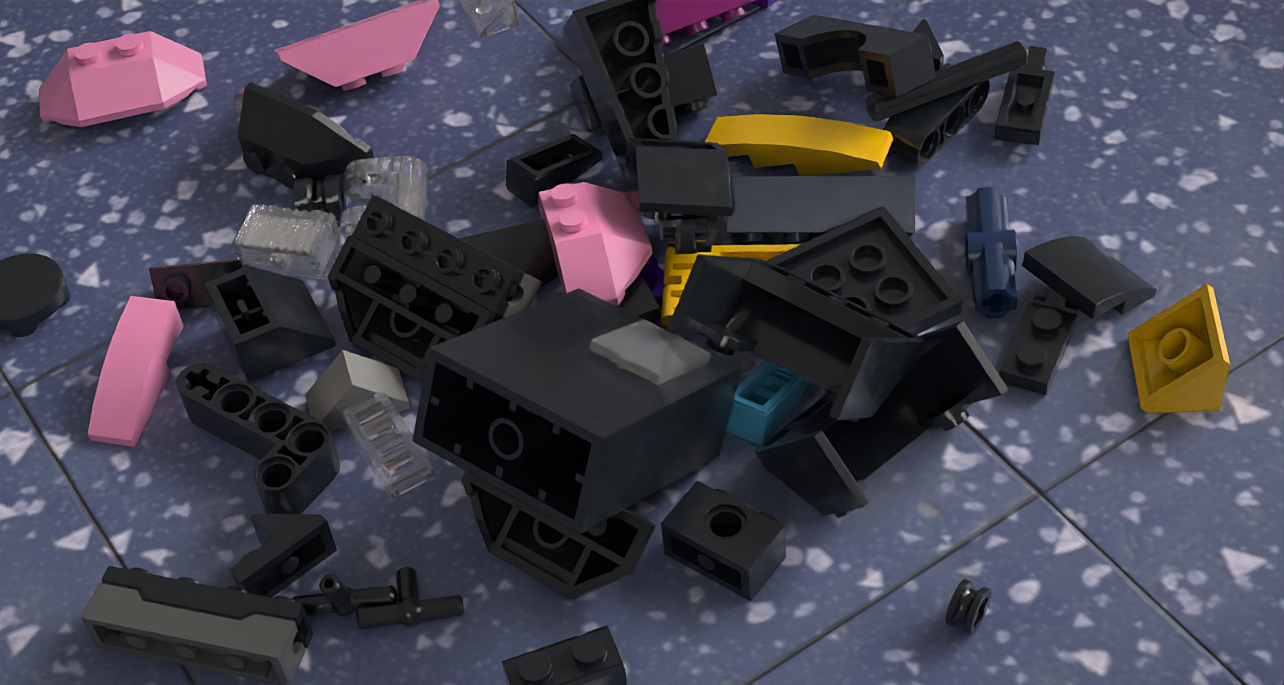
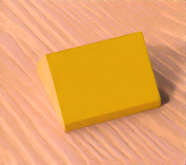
[1127,284,1230,413]

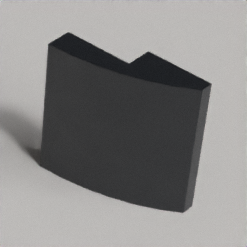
[1022,236,1156,319]

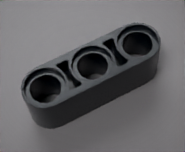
[883,63,990,166]

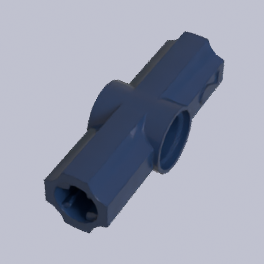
[965,187,1017,318]

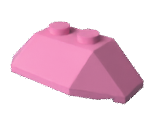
[273,0,440,91]
[38,31,207,127]
[538,182,652,306]

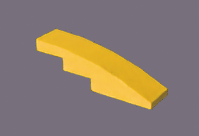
[705,114,893,176]

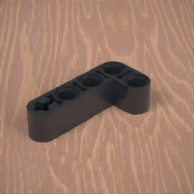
[176,363,340,514]

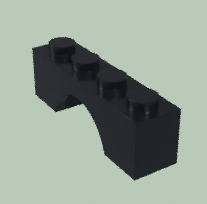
[774,15,936,98]

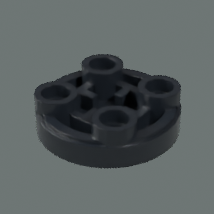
[0,253,70,337]

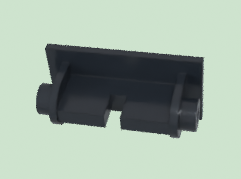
[149,259,249,309]

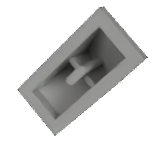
[305,350,410,432]

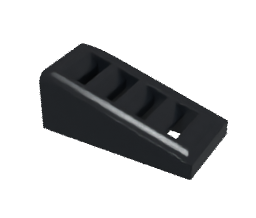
[506,133,603,207]

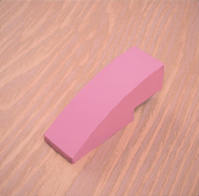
[87,296,184,447]

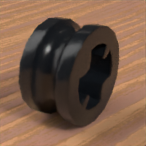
[945,578,992,635]

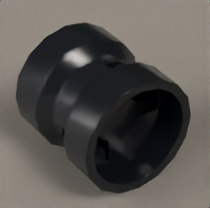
[293,175,347,223]

